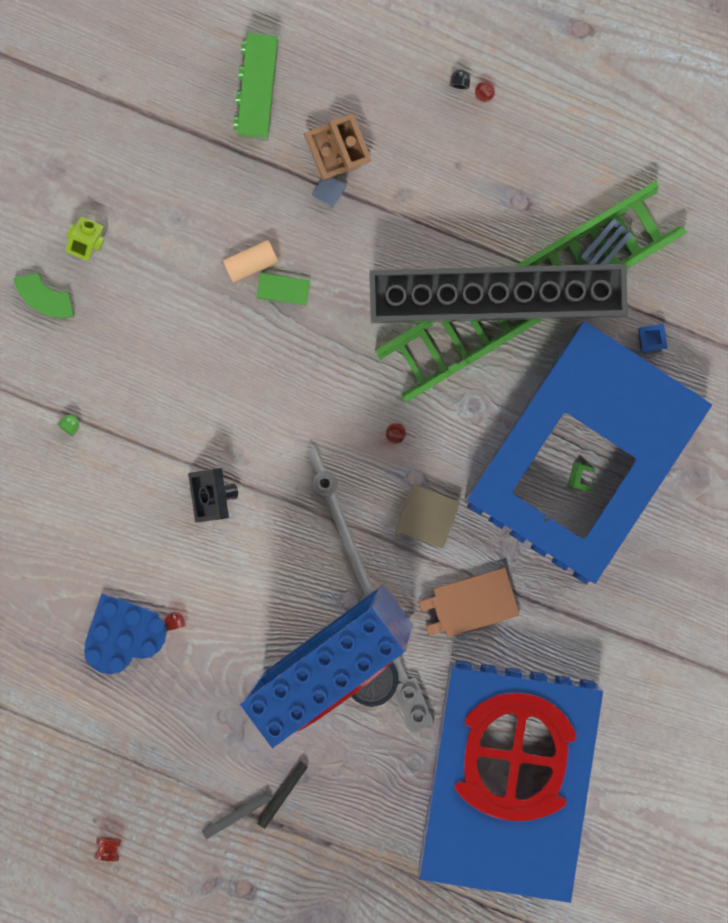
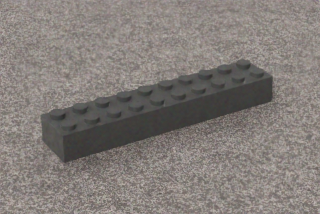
[369,264,628,324]

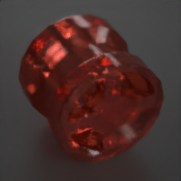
[94,836,121,862]

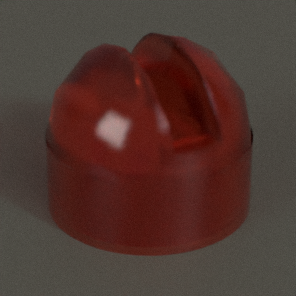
[475,81,495,103]
[385,423,406,444]
[165,612,186,631]

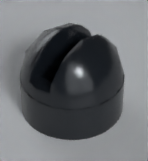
[450,69,470,89]

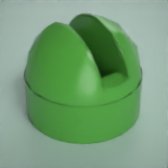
[57,415,79,437]

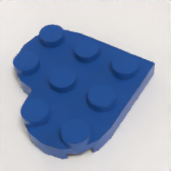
[84,593,167,674]

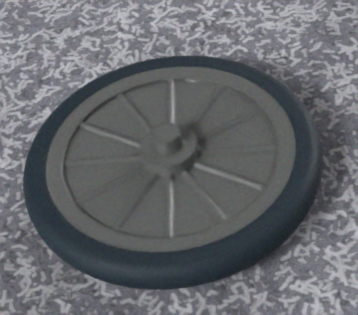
[351,663,398,707]

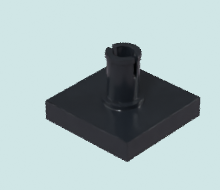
[188,468,238,522]

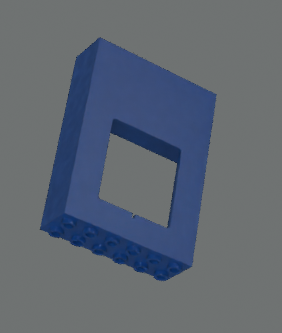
[465,321,713,585]

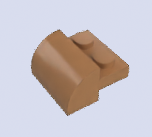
[304,113,371,181]

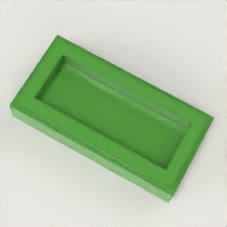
[257,273,310,306]

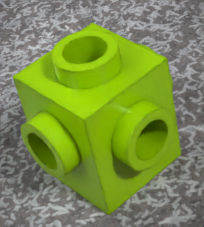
[65,216,105,262]

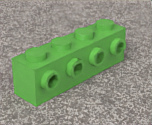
[233,33,278,140]

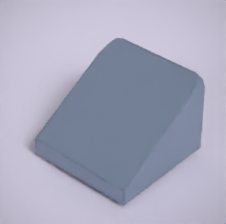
[312,177,346,208]

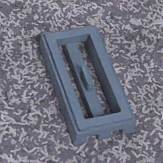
[580,218,632,265]

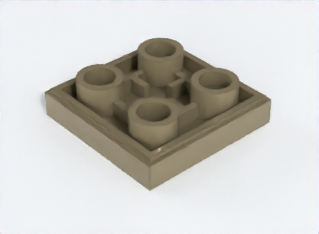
[395,484,460,549]

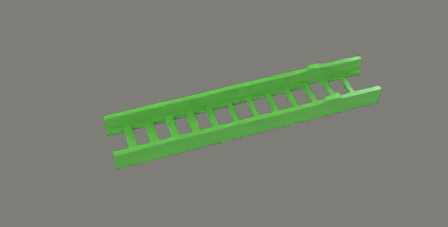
[375,181,687,403]

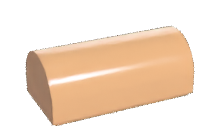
[223,240,279,284]

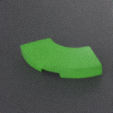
[13,273,74,318]

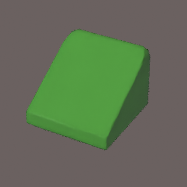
[567,462,595,491]

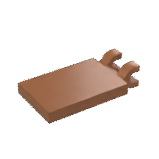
[418,567,520,637]

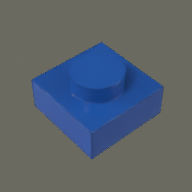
[638,323,668,353]

